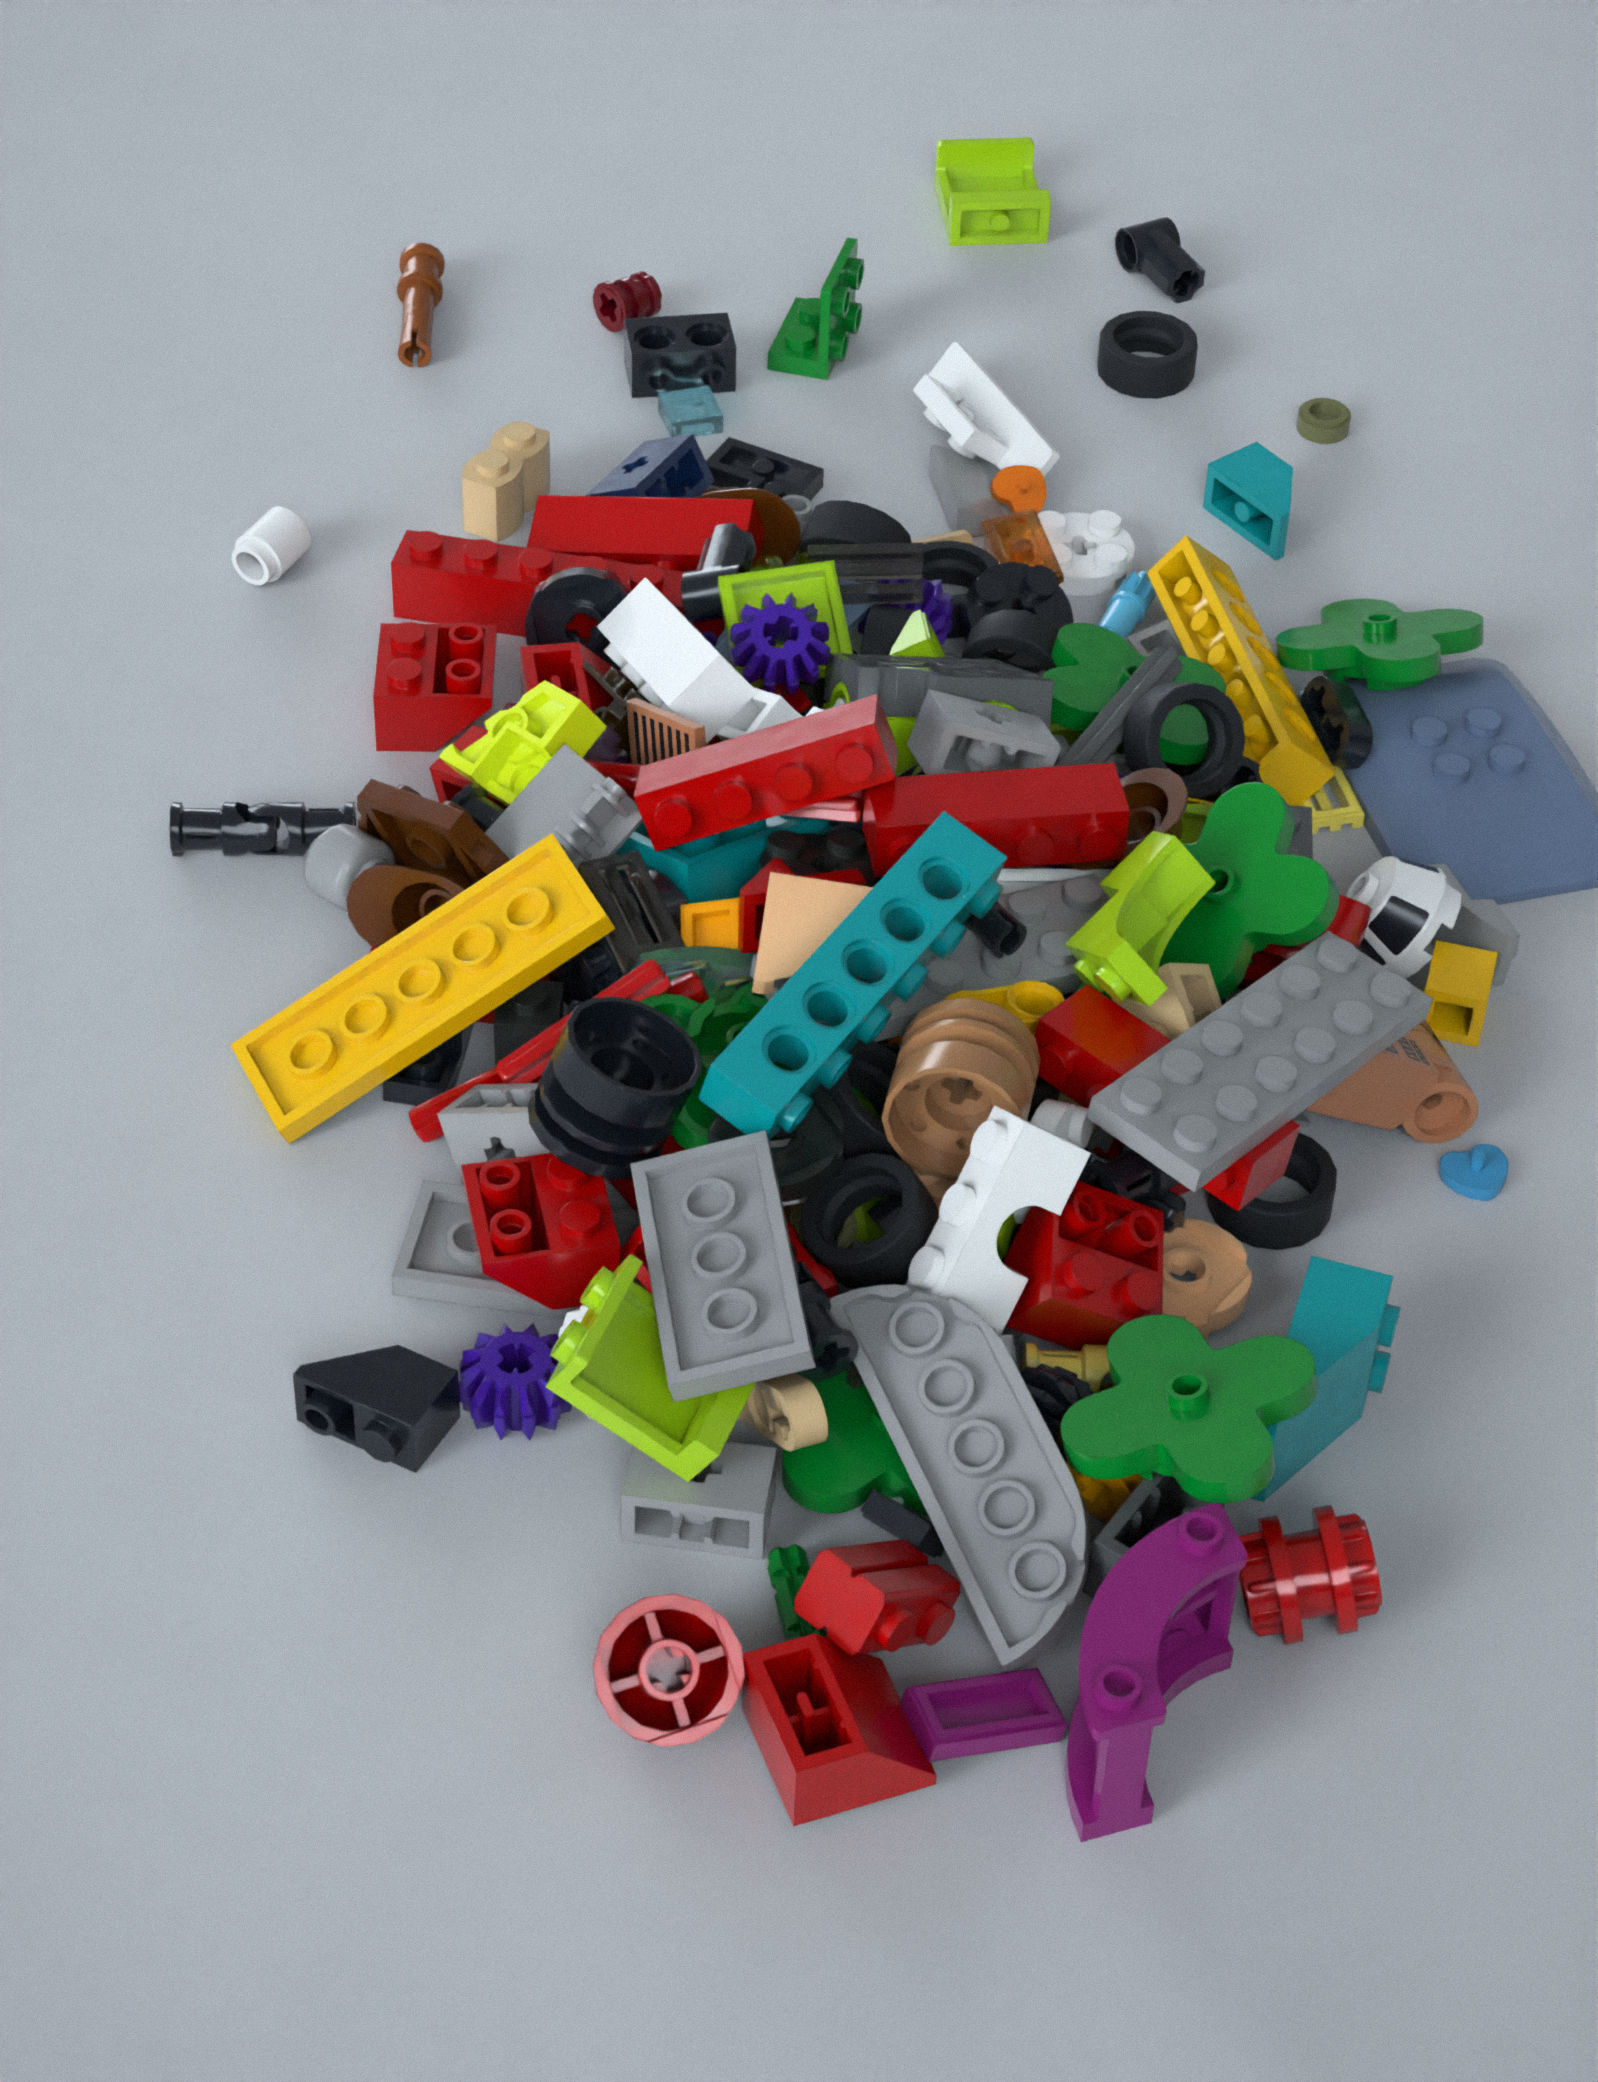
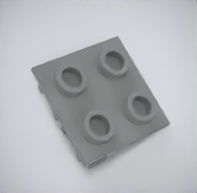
[485,744,643,884]

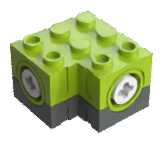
[823,653,1054,775]

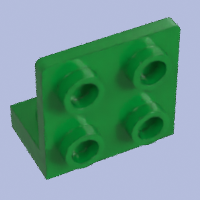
[767,237,864,380]

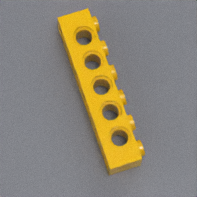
[1147,535,1336,806]

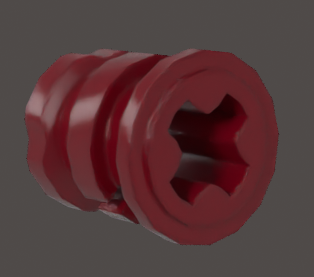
[593,271,662,332]

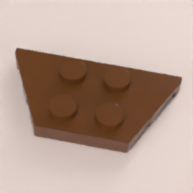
[357,779,510,884]

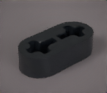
[1300,676,1373,770]

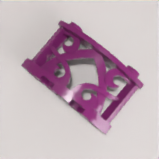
[1065,1503,1248,1842]

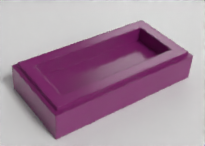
[899,1668,1068,1762]

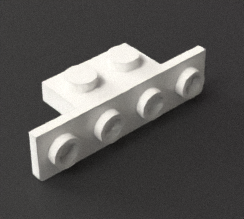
[913,342,1059,477]

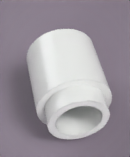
[232,506,312,585]

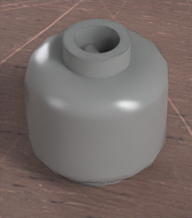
[305,823,396,912]

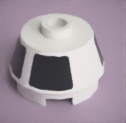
[1346,856,1461,979]

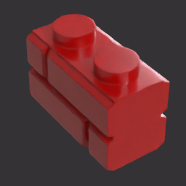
[793,1539,961,1656]

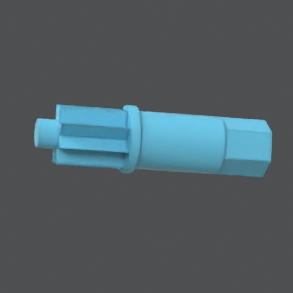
[1098,570,1157,638]

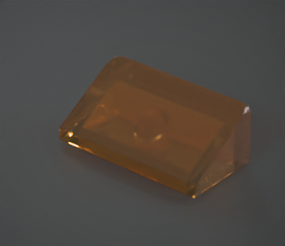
[982,509,1064,610]

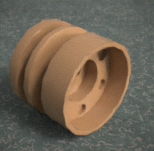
[881,998,1041,1181]

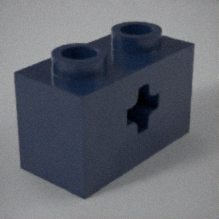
[586,433,715,498]

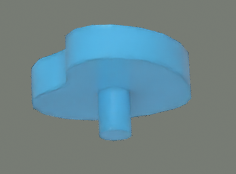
[1438,1144,1509,1201]

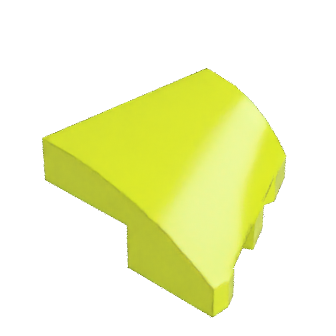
[439,680,607,807]

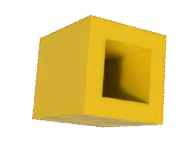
[1424,940,1498,1047]

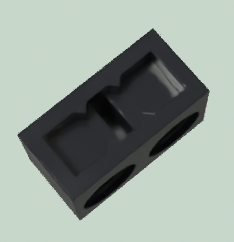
[624,312,736,398]

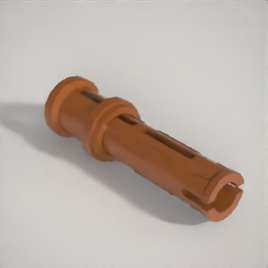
[397,243,445,367]

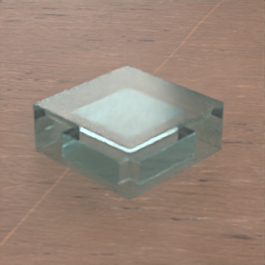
[658,386,723,437]

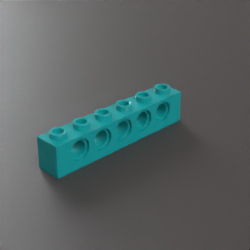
[698,811,1007,1141]

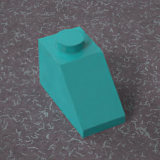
[1203,442,1293,561]

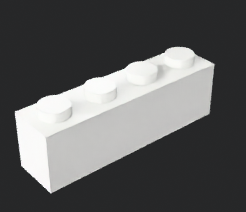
[597,577,758,743]

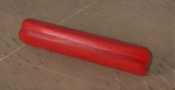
[496,959,672,1084]

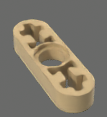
[737,1372,828,1452]

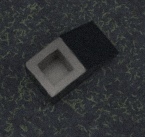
[293,1345,460,1473]

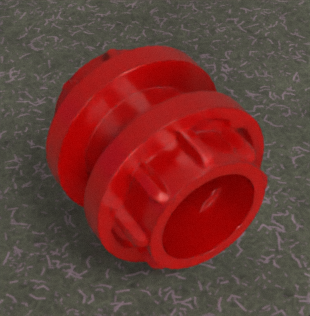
[1239,1505,1382,1645]

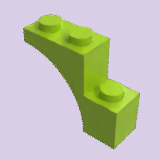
[1064,831,1216,1007]

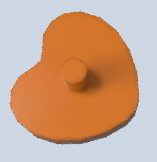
[990,465,1047,522]

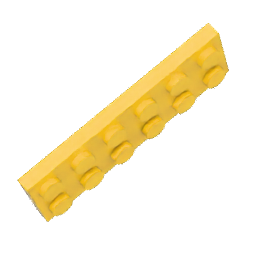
[230,833,616,1144]

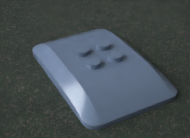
[1298,658,1598,905]

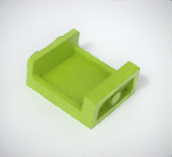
[934,137,1051,246]
[545,1254,756,1482]

